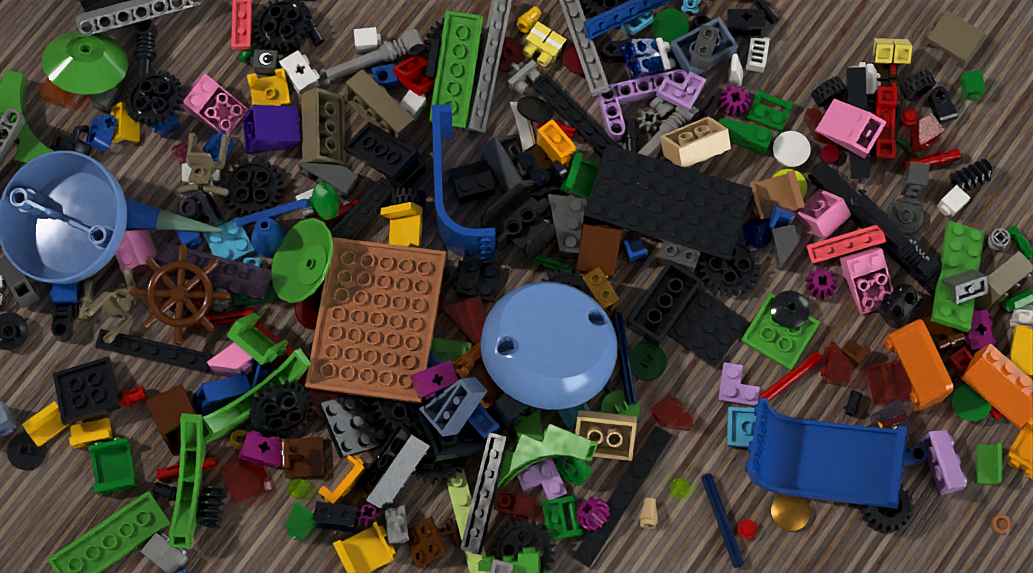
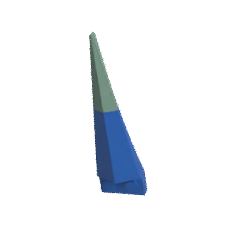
[125,198,223,233]

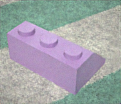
[921,430,967,496]

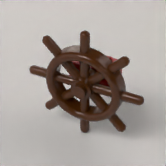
[130,244,231,345]

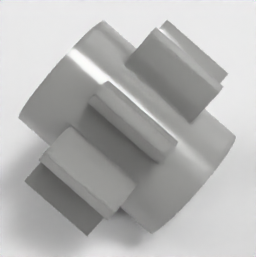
[637,109,661,134]
[212,288,232,313]

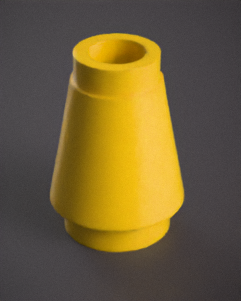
[516,6,541,33]

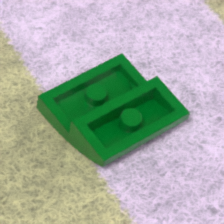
[999,287,1033,312]

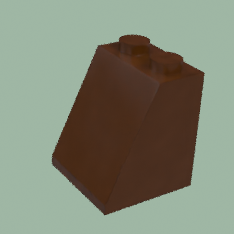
[576,221,622,278]
[146,383,198,455]

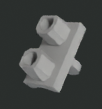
[508,60,541,94]
[385,505,409,544]

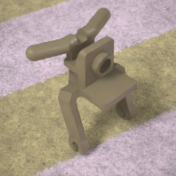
[178,133,230,196]
[83,268,150,343]

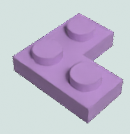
[656,72,706,112]
[718,362,760,407]
[516,458,567,500]

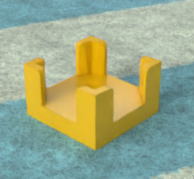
[247,68,291,106]

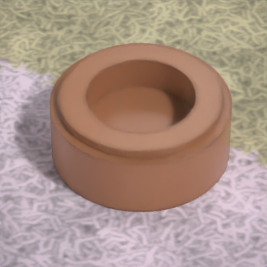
[990,514,1012,535]

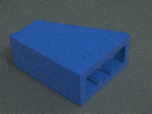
[192,374,252,415]

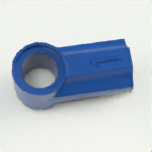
[903,444,928,467]

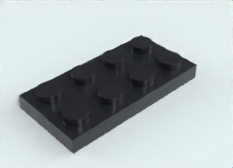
[343,122,420,181]

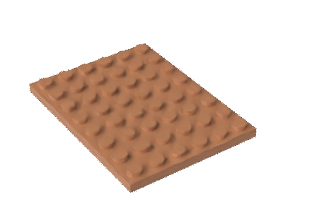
[305,237,447,404]

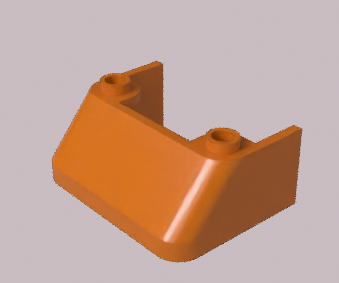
[882,319,954,412]

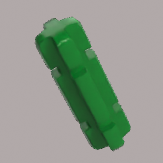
[1007,225,1033,260]
[533,254,570,273]

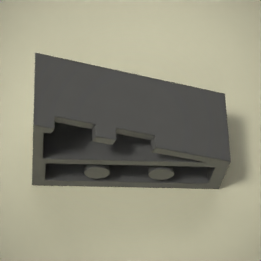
[548,194,586,260]

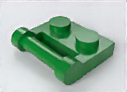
[746,89,793,133]
[541,496,584,541]

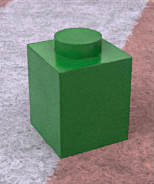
[960,70,985,101]

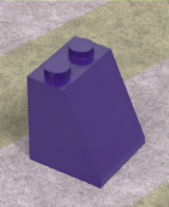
[242,105,302,154]

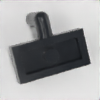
[50,125,92,156]

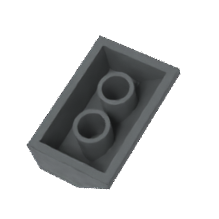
[481,134,537,193]

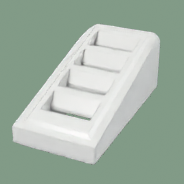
[745,37,770,73]
[727,54,743,87]

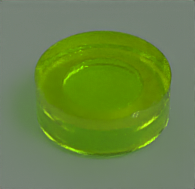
[288,478,308,499]
[670,478,690,499]

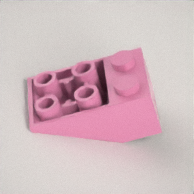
[179,73,249,136]
[815,99,886,159]
[839,246,893,315]

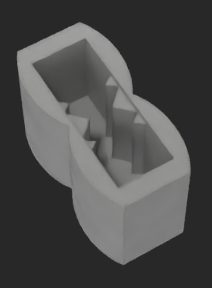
[140,533,188,573]

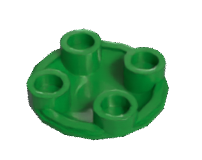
[309,182,339,221]

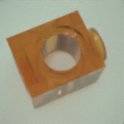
[40,78,72,108]

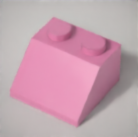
[793,189,851,239]
[115,230,162,276]
[207,342,257,377]

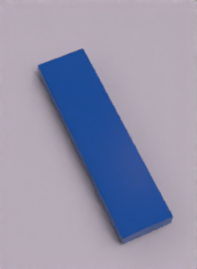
[235,199,311,227]

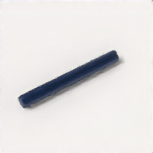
[612,312,637,405]
[701,473,744,568]

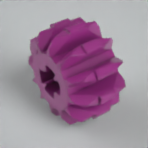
[719,84,751,117]
[805,267,838,299]
[576,496,610,531]

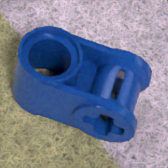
[86,114,117,152]

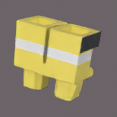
[523,21,567,67]
[873,38,912,64]

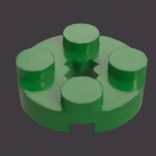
[554,456,591,486]

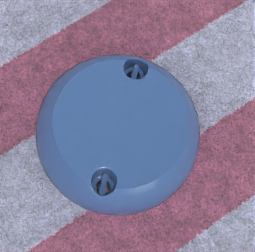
[0,151,127,284]
[480,282,618,410]

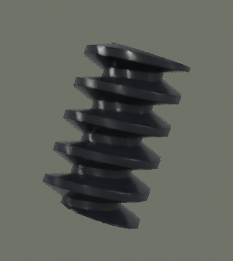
[949,158,993,192]
[196,485,228,529]

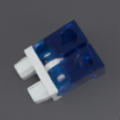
[621,37,676,80]

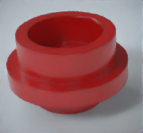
[900,108,919,126]
[737,519,757,540]

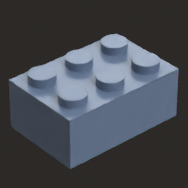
[670,16,739,75]

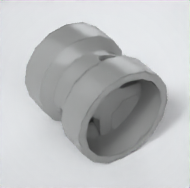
[650,96,676,120]
[987,228,1010,252]

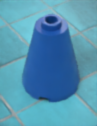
[251,217,287,258]

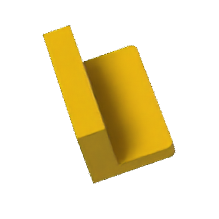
[110,102,140,143]
[21,401,70,447]
[69,418,113,449]

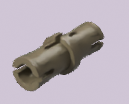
[76,281,96,321]

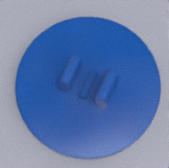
[252,362,270,389]

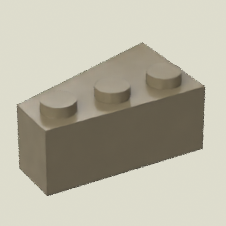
[974,251,1033,310]

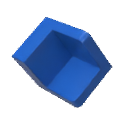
[202,130,234,162]
[768,204,795,228]
[622,239,648,264]

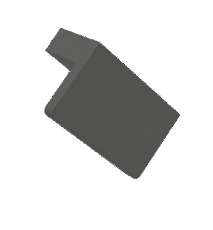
[942,269,988,304]

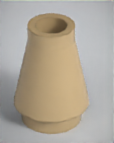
[639,498,658,529]

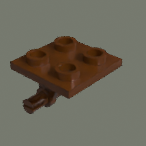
[921,315,965,354]
[279,437,325,479]
[407,516,462,569]

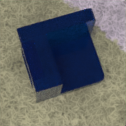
[742,219,771,248]

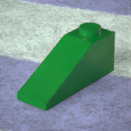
[718,118,774,156]
[285,501,317,542]

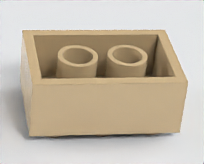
[660,116,731,168]
[575,410,637,461]

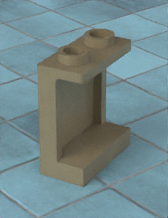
[924,10,984,68]

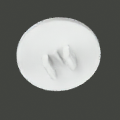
[773,131,811,167]

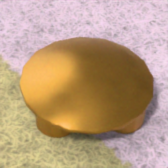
[771,494,810,532]

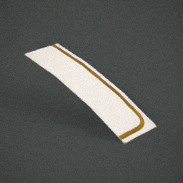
[510,102,535,152]

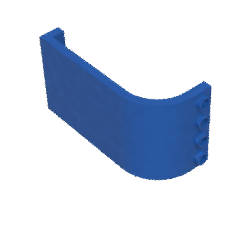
[432,104,495,261]
[745,397,907,509]

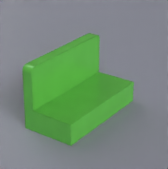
[976,442,1002,485]

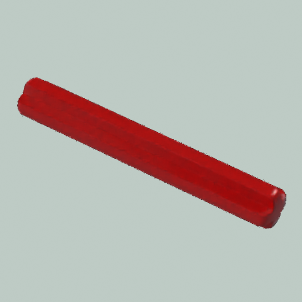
[759,352,823,402]

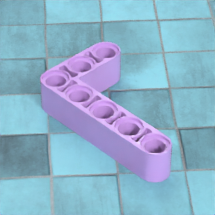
[599,70,688,142]

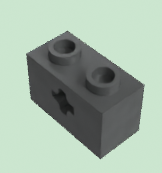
[689,24,720,71]
[900,161,930,199]
[657,240,700,274]

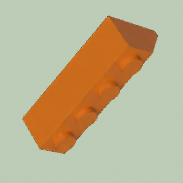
[961,344,1033,429]

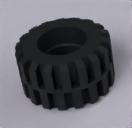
[860,484,914,533]

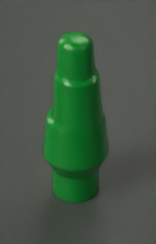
[238,40,260,63]
[896,138,923,157]

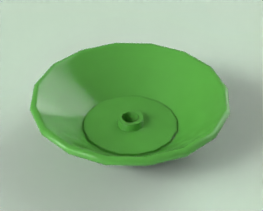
[41,31,129,95]
[271,218,333,303]

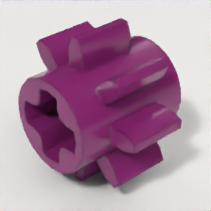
[358,502,381,526]

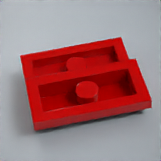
[392,55,436,96]

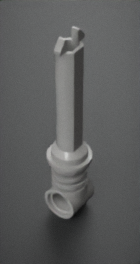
[319,29,425,85]
[638,105,700,157]

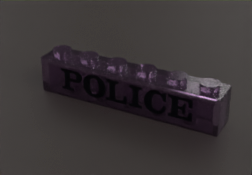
[154,242,272,299]

